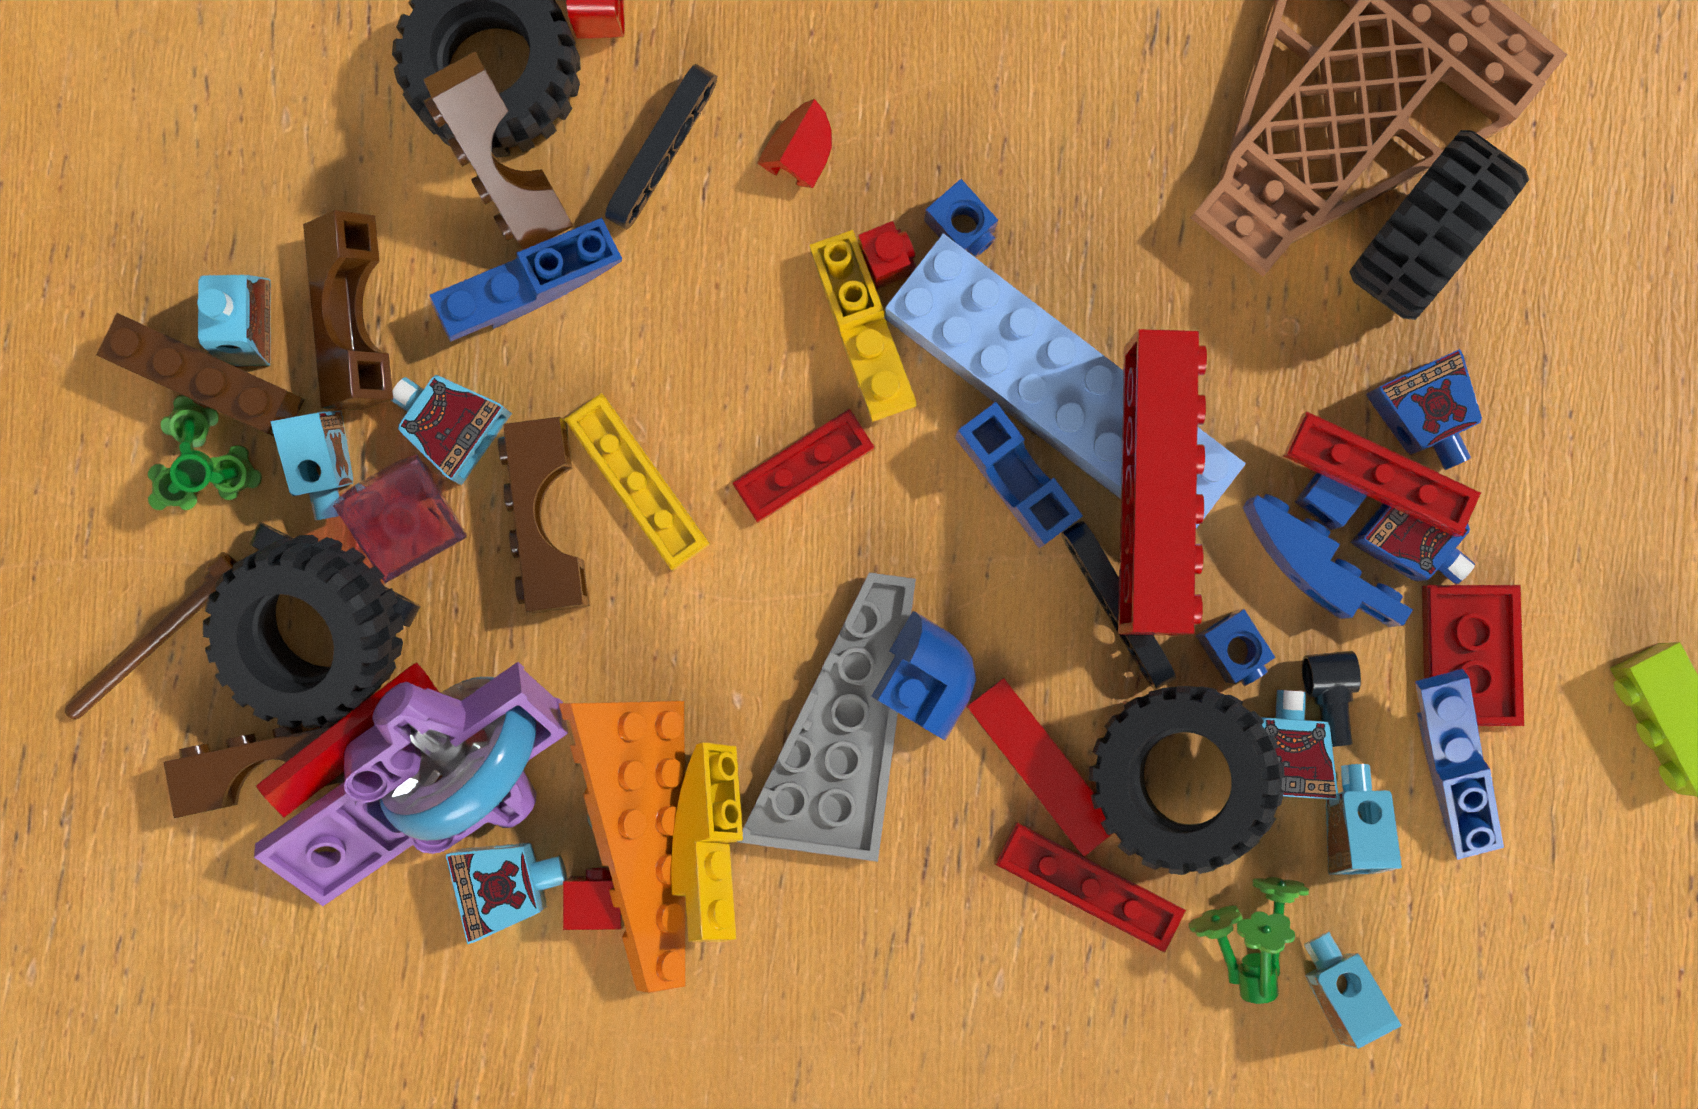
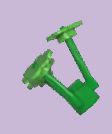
[1189,877,1309,1004]

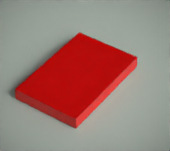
[1422,585,1524,726]

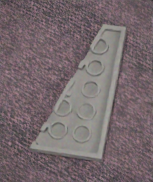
[738,573,916,862]

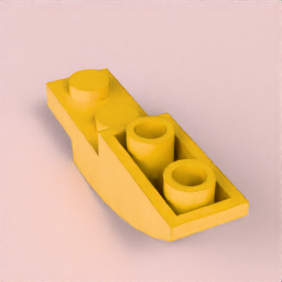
[809,230,917,422]
[671,742,743,942]

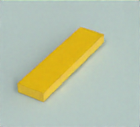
[564,393,711,571]

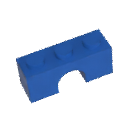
[955,402,1083,548]

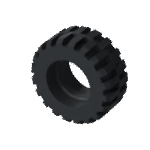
[392,0,581,158]
[1349,130,1529,320]
[203,535,404,729]
[1089,686,1285,875]

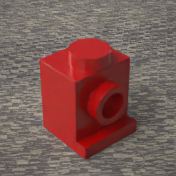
[858,221,917,290]

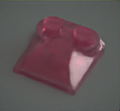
[333,454,467,583]

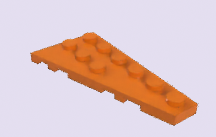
[559,701,685,993]

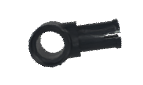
[1302,651,1361,747]

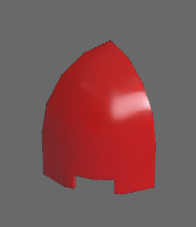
[757,99,832,188]

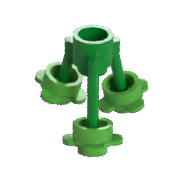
[148,395,262,510]

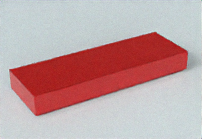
[732,408,875,523]

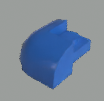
[871,611,976,741]

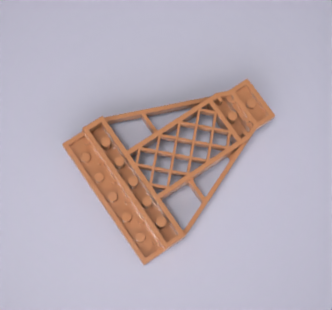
[1191,0,1568,277]

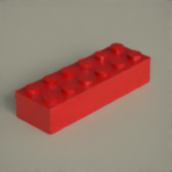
[1118,329,1207,636]

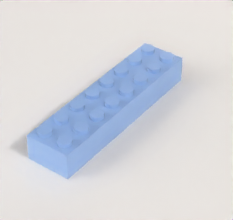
[885,234,1246,528]

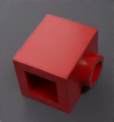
[563,867,625,930]

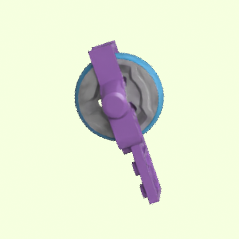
[254,662,568,906]

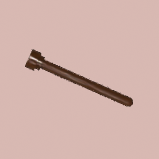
[65,552,237,720]

